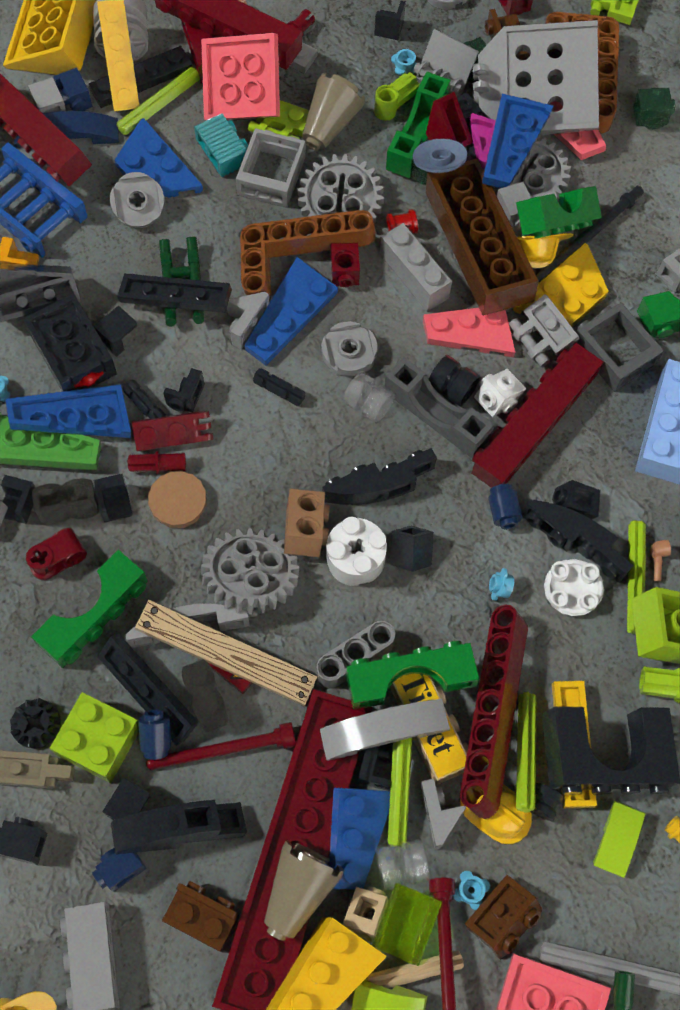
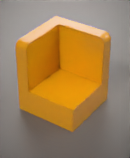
[0,237,39,265]

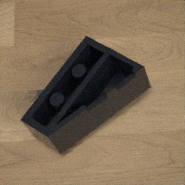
[0,263,81,323]

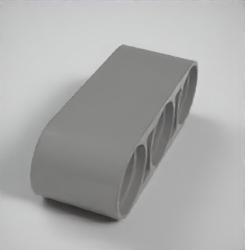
[317,621,395,688]

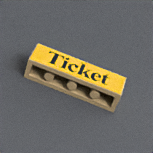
[390,674,468,786]

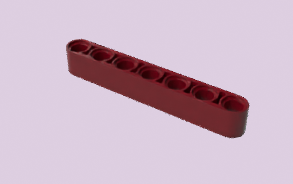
[460,604,528,819]

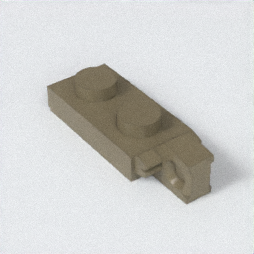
[0,750,75,788]

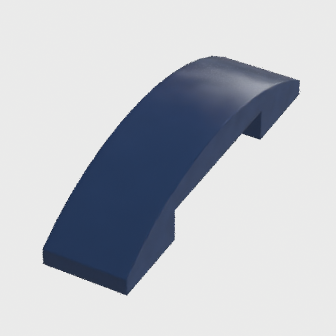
[14,111,119,148]

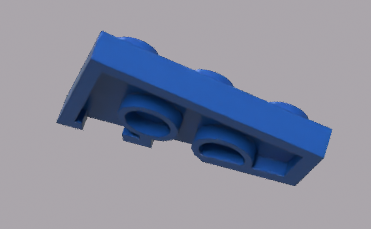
[329,788,390,890]

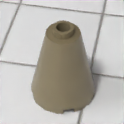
[302,73,365,151]
[264,840,345,941]

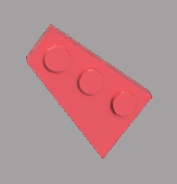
[549,101,606,160]
[423,308,515,358]
[496,953,611,1010]

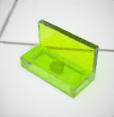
[372,883,442,966]

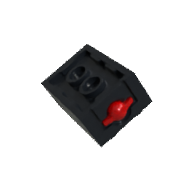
[23,294,117,392]

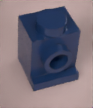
[53,67,93,111]
[92,848,147,892]

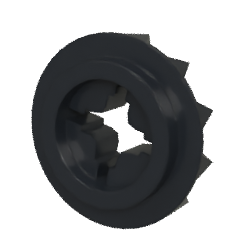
[10,698,61,749]

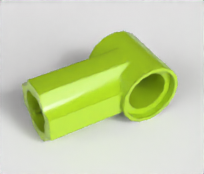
[374,72,420,121]
[639,666,680,703]

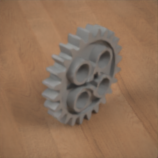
[492,138,571,201]
[298,154,384,232]
[201,528,299,614]

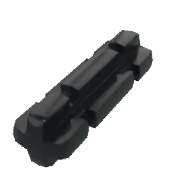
[253,368,305,406]
[123,380,166,419]

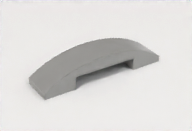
[125,604,250,648]
[320,699,450,761]

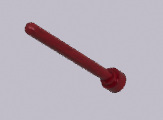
[146,722,296,770]
[429,877,456,1010]

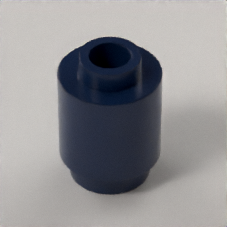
[488,484,523,530]
[138,710,171,760]

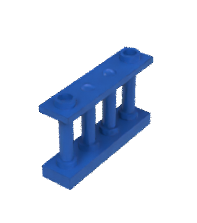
[0,142,88,258]

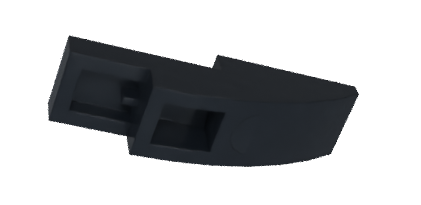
[322,448,437,505]
[523,500,634,583]
[111,799,247,855]

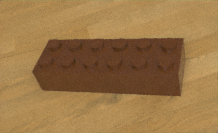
[426,158,539,316]

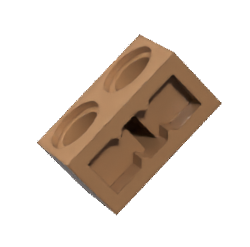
[284,489,330,557]

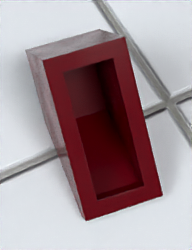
[426,91,473,147]

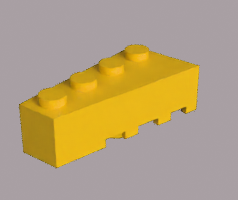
[266,917,387,1010]

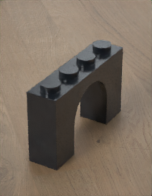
[542,706,680,795]

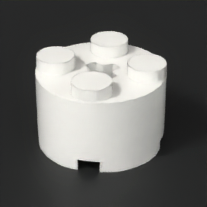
[326,517,387,586]

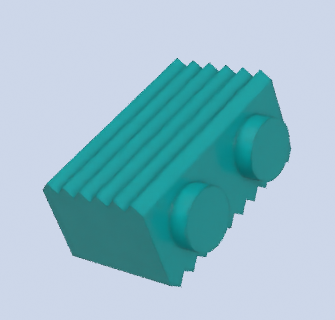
[194,113,248,177]

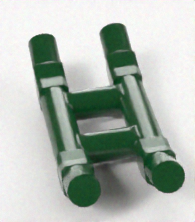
[159,236,204,327]

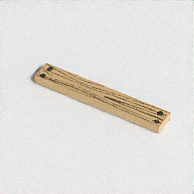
[135,600,317,706]

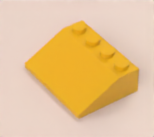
[3,0,96,75]

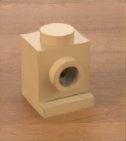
[342,887,391,945]

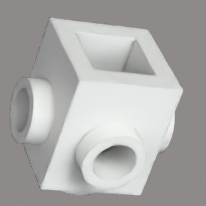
[474,369,526,417]

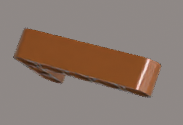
[545,12,619,134]
[240,210,376,300]

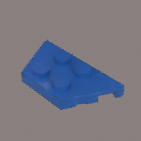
[114,118,203,200]

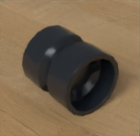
[428,355,481,407]

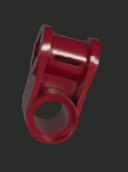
[26,528,87,580]

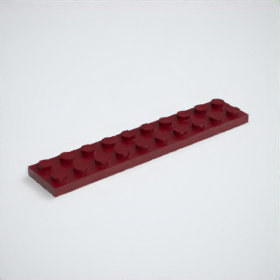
[212,689,373,1010]

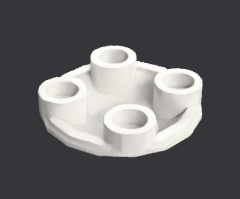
[544,559,604,616]

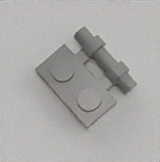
[509,294,580,367]

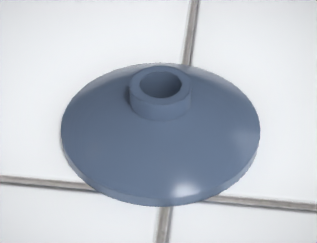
[413,139,467,173]

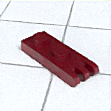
[132,411,214,451]

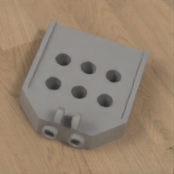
[473,20,599,136]

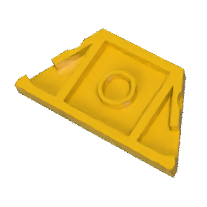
[513,243,609,327]

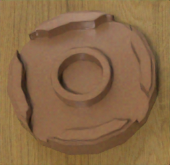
[148,471,207,529]

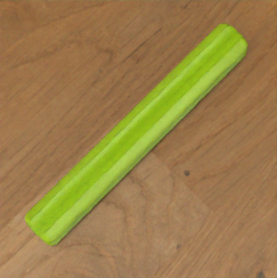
[117,67,200,135]
[627,520,646,634]
[516,692,537,813]
[388,738,412,846]

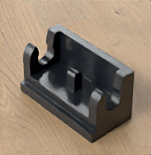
[358,742,393,791]

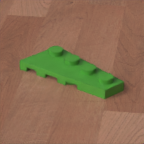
[0,412,101,470]

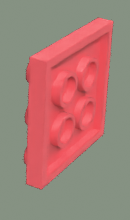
[201,33,280,120]

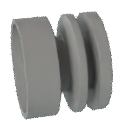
[93,0,148,61]

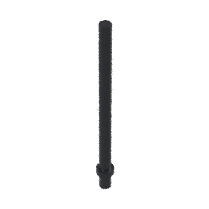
[535,185,644,283]

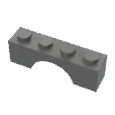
[384,357,494,458]

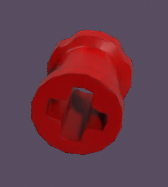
[386,209,418,234]

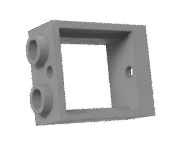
[236,128,306,207]

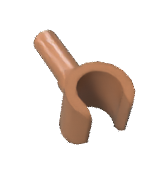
[650,540,671,582]

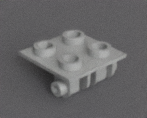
[413,29,479,97]

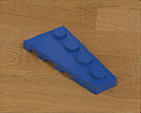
[482,93,554,188]
[245,257,338,366]
[5,384,131,438]

